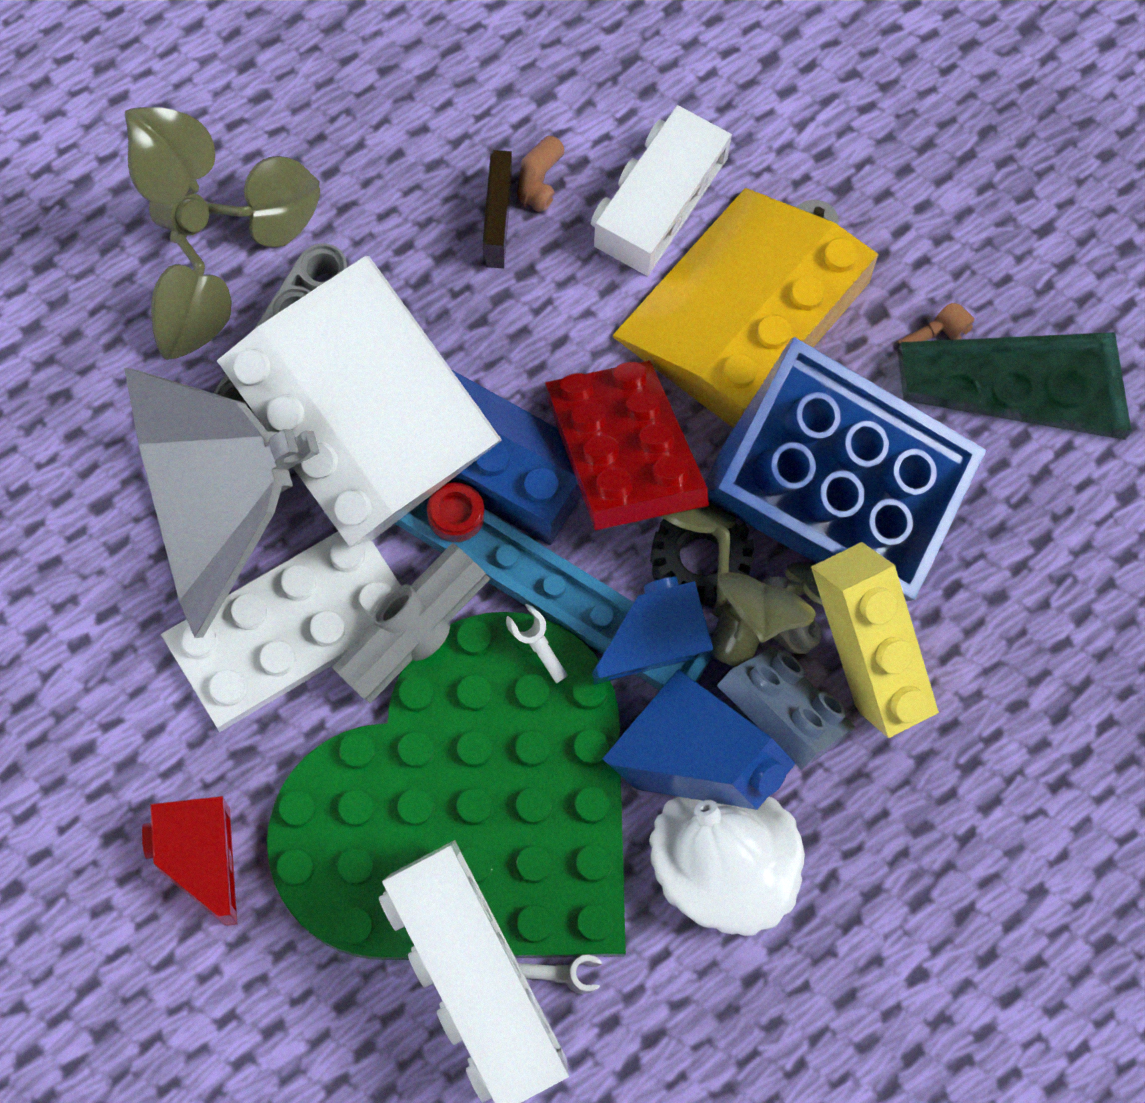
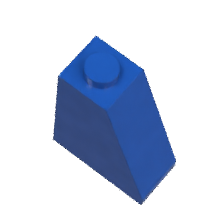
[602,669,796,810]

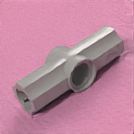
[332,543,490,703]

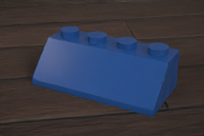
[446,369,582,546]

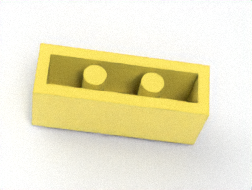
[811,542,939,738]

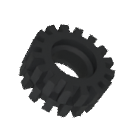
[650,517,754,609]

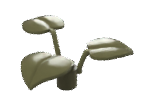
[125,107,320,360]
[661,502,823,666]

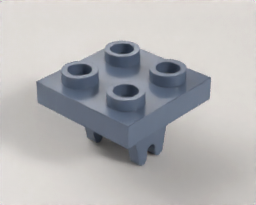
[717,647,856,770]

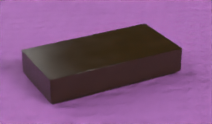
[483,150,512,269]

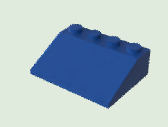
[705,337,986,601]

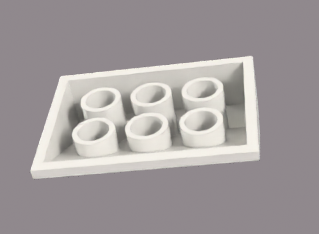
[217,256,502,547]

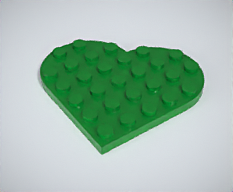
[267,612,626,960]

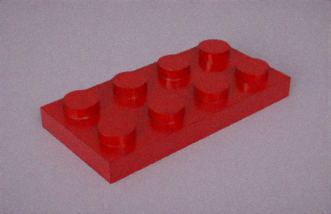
[545,360,709,531]

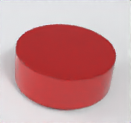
[427,482,484,542]

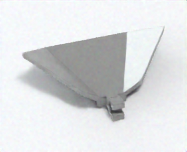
[124,368,320,638]

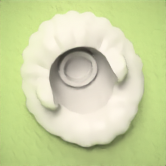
[649,796,805,936]

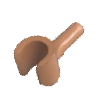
[897,303,975,352]

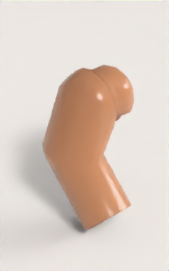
[517,136,565,212]

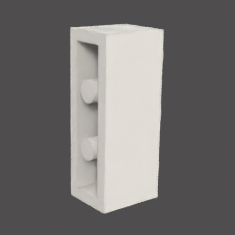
[591,105,732,276]

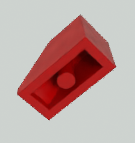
[142,796,238,926]

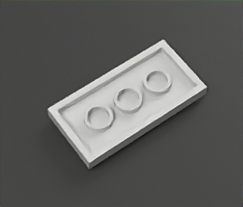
[161,531,401,732]

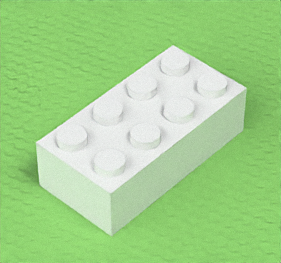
[379,840,569,1103]

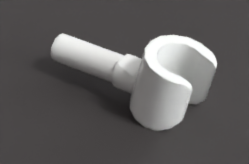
[506,604,568,683]
[518,955,602,995]

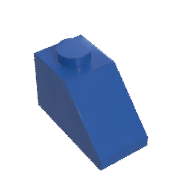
[592,577,713,685]

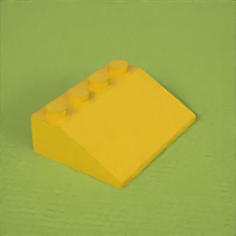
[613,188,879,428]

